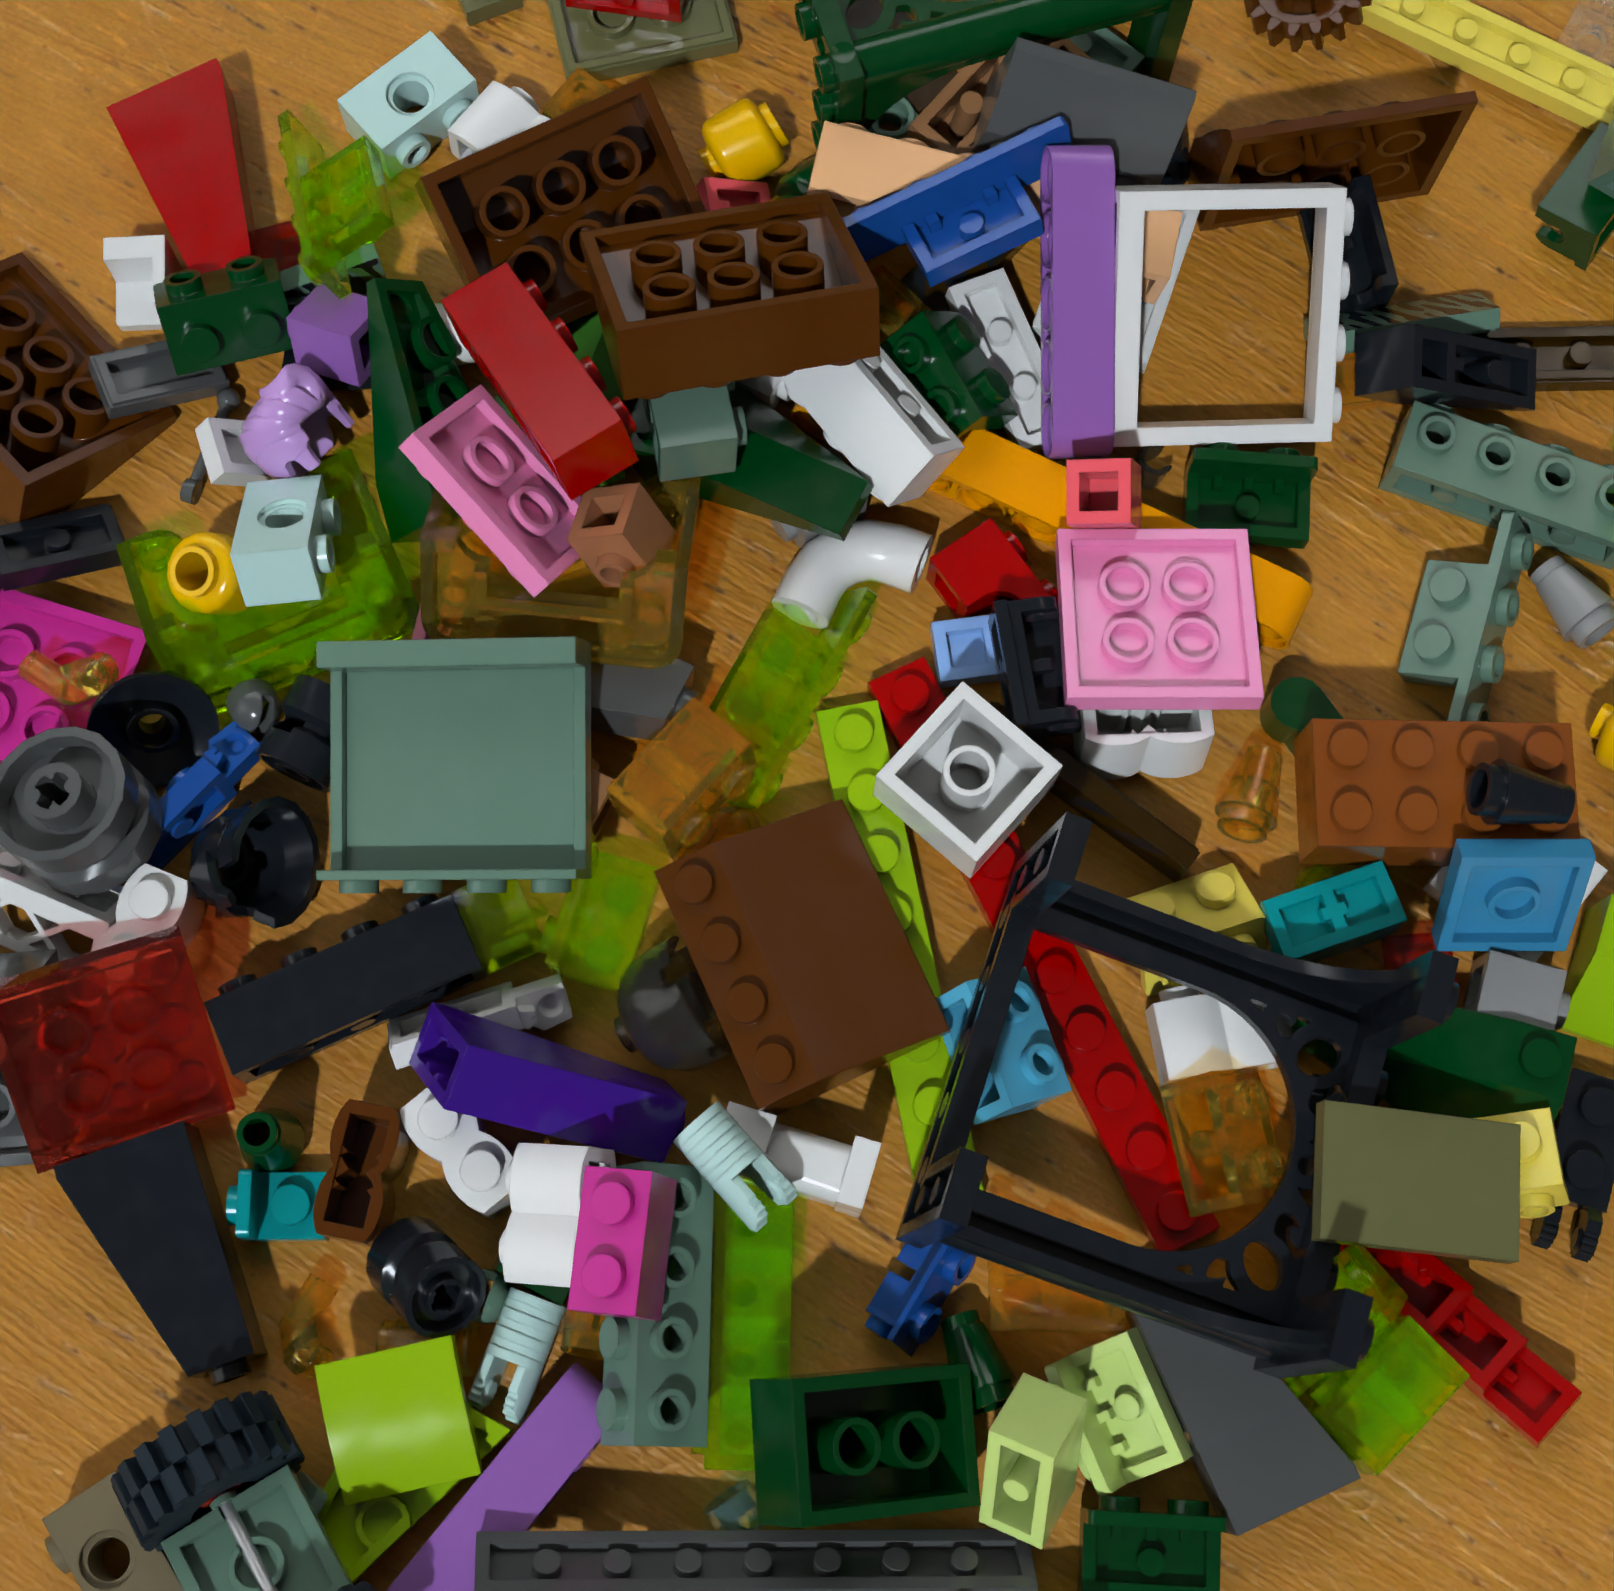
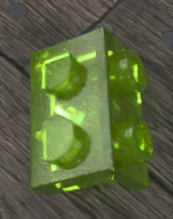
[539,842,660,995]

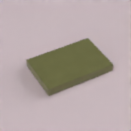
[546,0,738,88]
[1311,1100,1521,1264]

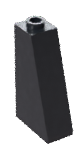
[53,1120,268,1386]

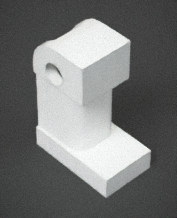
[727,1101,882,1218]

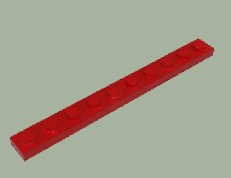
[867,656,1220,1251]

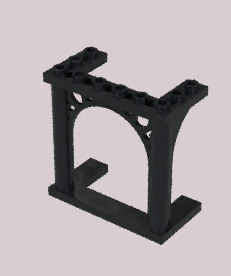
[895,812,1460,1379]

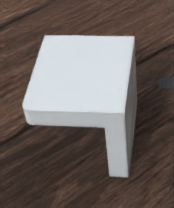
[103,235,179,332]

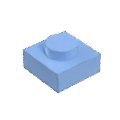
[930,614,999,688]

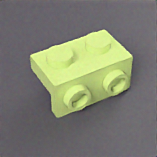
[1044,1326,1194,1497]

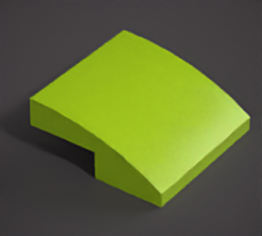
[314,1335,483,1506]

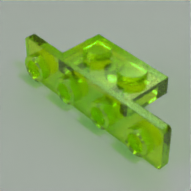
[278,109,395,300]
[704,587,877,809]

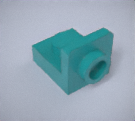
[226,1169,329,1241]

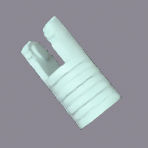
[673,1101,798,1233]
[467,1287,567,1425]

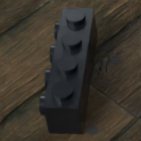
[204,894,488,1084]

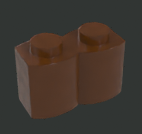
[313,1099,411,1247]

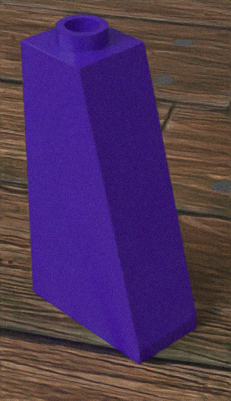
[409,1002,687,1163]

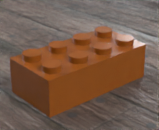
[1294,718,1580,866]

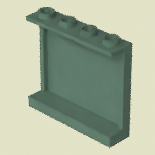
[316,636,592,894]

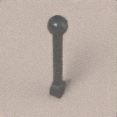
[180,388,241,505]

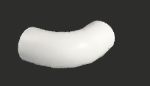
[771,519,933,629]

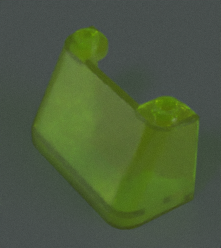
[116,449,420,715]

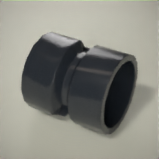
[254,674,330,793]
[366,1216,487,1339]

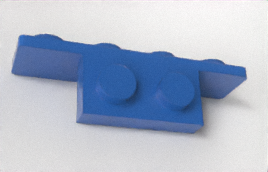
[842,116,1072,287]

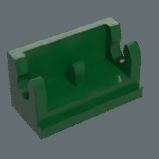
[1535,122,1614,270]

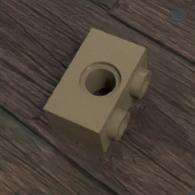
[42,1471,184,1591]

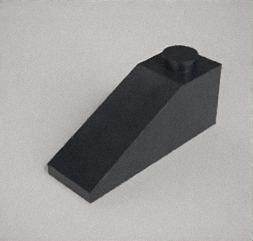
[1354,323,1537,412]

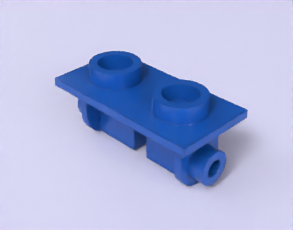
[864,1242,976,1357]

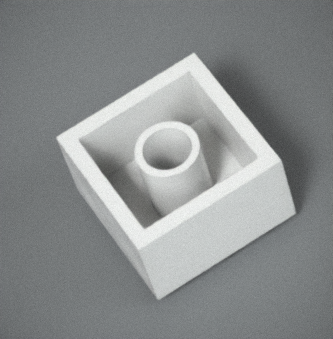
[873,681,1063,879]

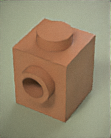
[567,482,676,588]

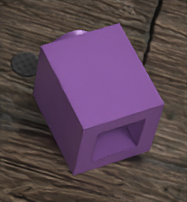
[286,283,371,387]

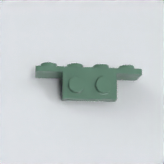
[1398,511,1534,722]

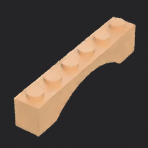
[806,121,1183,304]

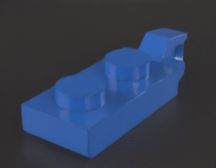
[147,721,260,870]

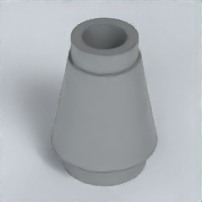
[1530,555,1614,649]

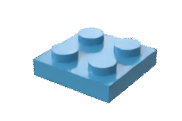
[1431,839,1596,951]

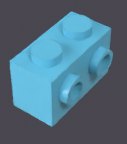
[936,967,1072,1126]

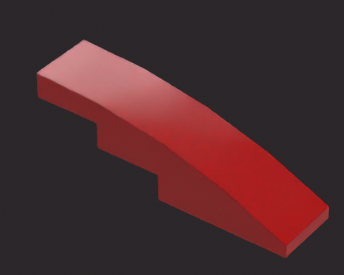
[1337,1244,1582,1448]

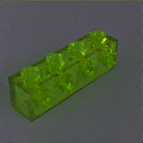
[691,1190,794,1471]

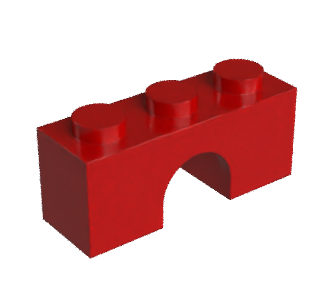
[926,518,1058,619]

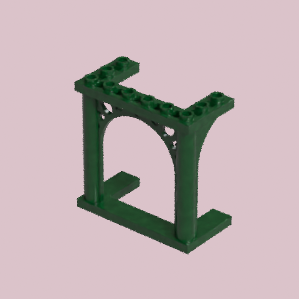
[794,0,1193,150]

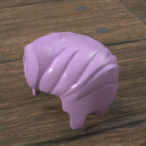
[238,363,355,479]

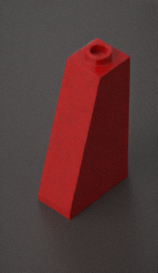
[106,58,260,274]

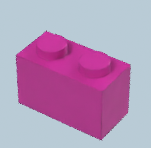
[567,1166,677,1321]

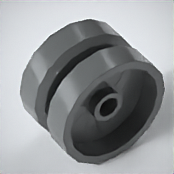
[0,726,163,895]

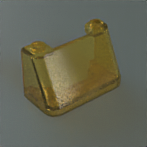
[420,474,701,669]

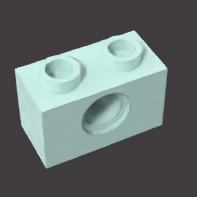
[337,31,479,179]
[230,475,342,607]

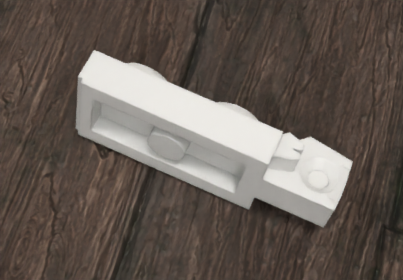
[387,973,573,1070]

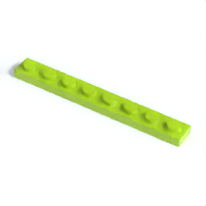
[816,700,984,1191]

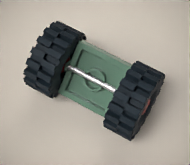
[111,1390,375,1591]

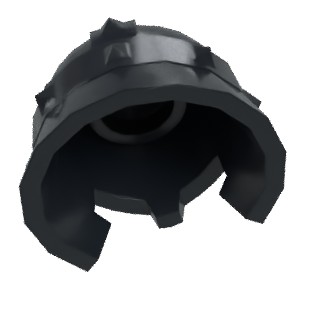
[189,796,320,929]

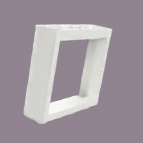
[1113,182,1354,447]

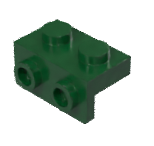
[153,255,293,376]
[880,310,1018,439]
[1182,443,1318,549]
[1078,1495,1227,1591]

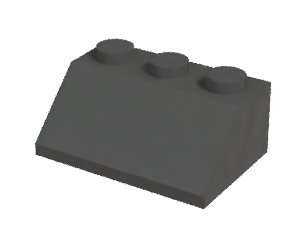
[971,37,1197,186]

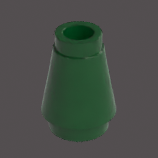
[236,1108,305,1172]
[940,1309,1017,1416]

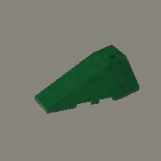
[366,278,474,543]
[628,386,873,541]
[1290,1008,1577,1121]

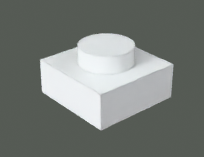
[195,417,273,486]

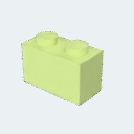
[979,1372,1088,1549]

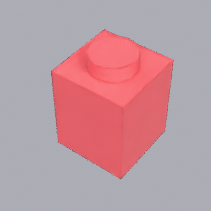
[1066,458,1141,529]

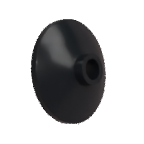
[86,671,219,786]

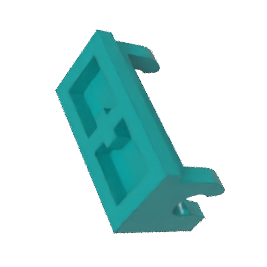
[1259,860,1408,963]

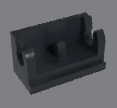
[1297,175,1399,313]
[988,596,1082,739]

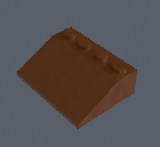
[415,76,706,325]
[1188,91,1478,231]
[579,192,880,400]
[0,252,177,524]
[654,799,952,1116]

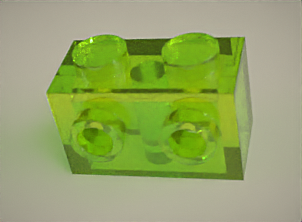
[1307,1315,1470,1476]

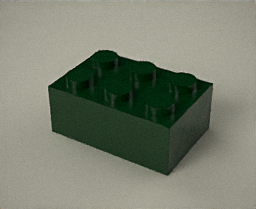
[749,1363,981,1528]

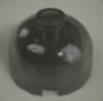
[614,935,733,1071]

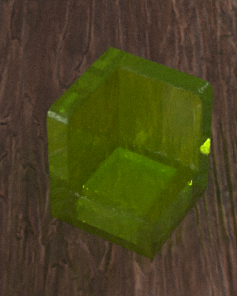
[451,879,547,974]

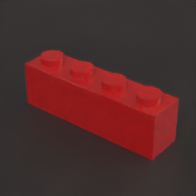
[441,262,639,501]

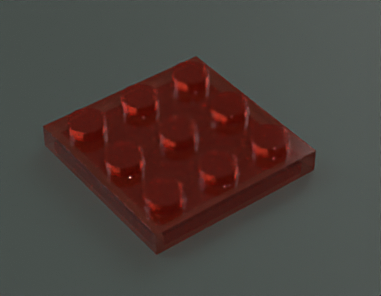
[0,925,236,1174]

